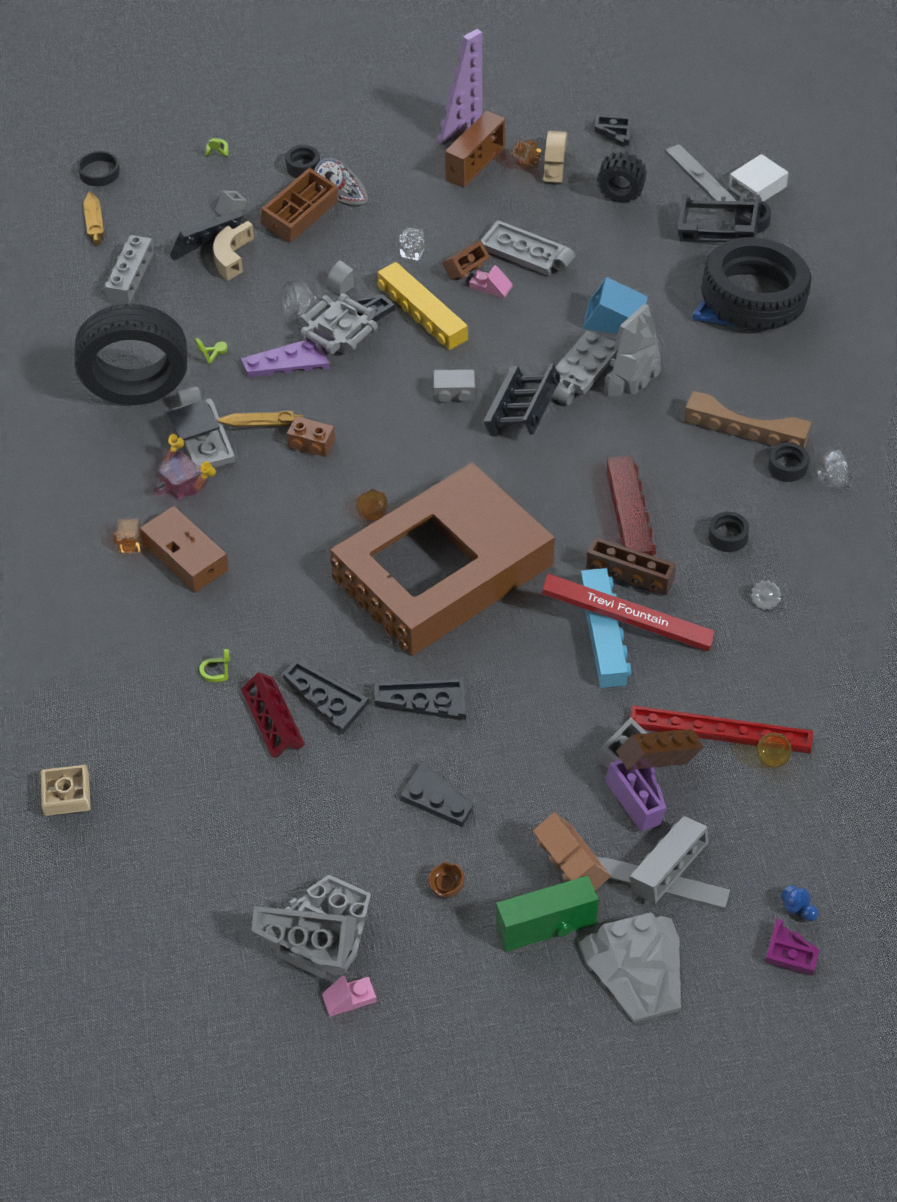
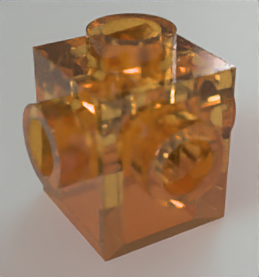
[510,138,542,167]

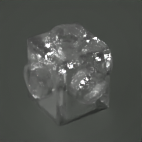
[398,227,427,260]

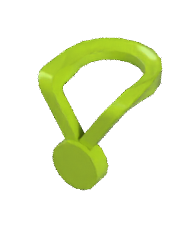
[205,138,229,156]
[194,338,228,364]
[199,649,230,682]

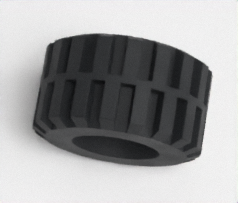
[597,152,647,203]

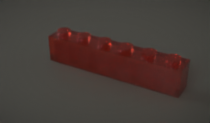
[606,455,656,556]

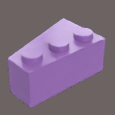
[605,759,666,832]

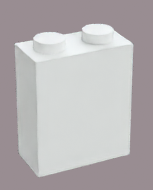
[729,154,788,201]

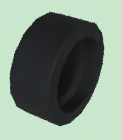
[285,145,320,178]
[734,199,772,233]
[768,443,809,482]
[708,511,750,552]

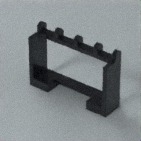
[677,193,762,243]

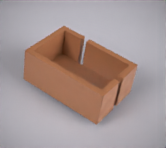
[533,812,611,890]

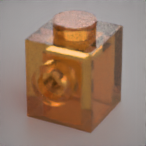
[113,519,141,553]

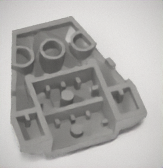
[604,303,661,397]
[261,875,371,978]
[579,913,681,1023]

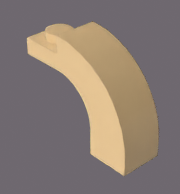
[543,131,568,184]
[213,221,254,281]

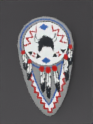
[314,158,368,205]

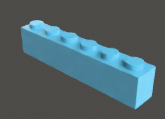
[580,568,631,688]

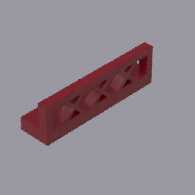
[241,672,305,758]

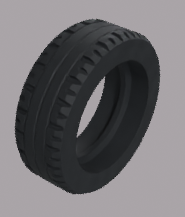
[701,237,812,330]
[75,304,187,405]

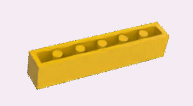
[377,262,468,350]

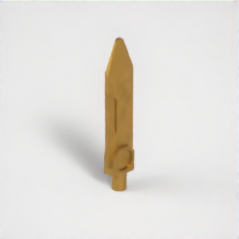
[83,192,104,246]
[218,411,304,427]

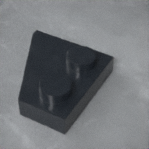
[594,114,632,145]
[357,294,395,322]

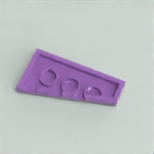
[241,339,330,377]

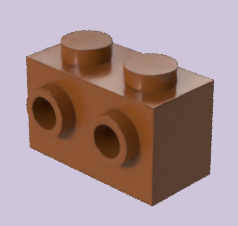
[442,241,490,279]
[287,416,335,457]

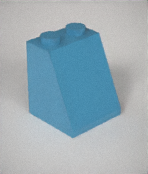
[583,277,648,334]

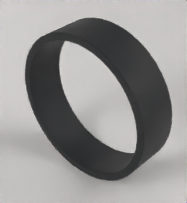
[78,151,120,187]

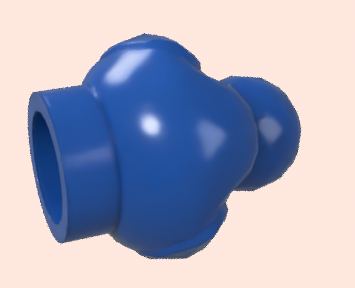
[781,885,819,921]

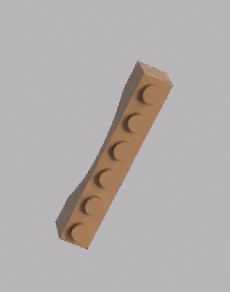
[685,391,812,449]

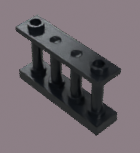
[483,364,561,436]

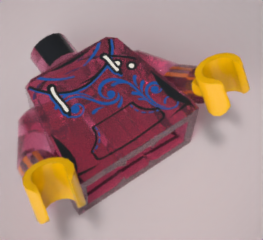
[153,434,216,499]

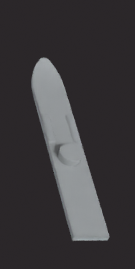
[666,144,736,201]
[597,857,730,909]

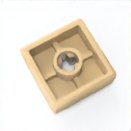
[41,765,91,816]

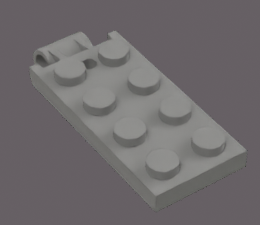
[481,220,575,276]
[551,331,618,405]
[172,386,235,472]

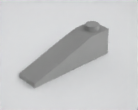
[251,906,356,967]

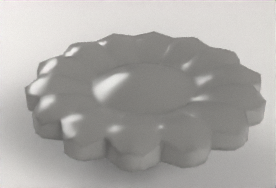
[751,580,781,610]

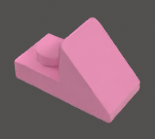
[469,265,513,299]
[322,975,377,1017]

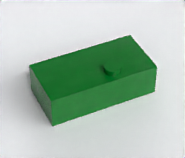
[496,876,599,952]

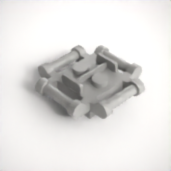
[298,293,378,354]

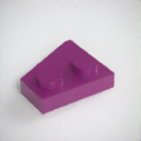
[765,918,819,975]

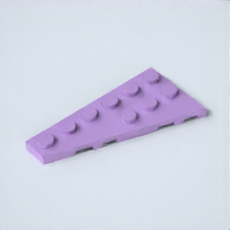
[437,29,482,144]

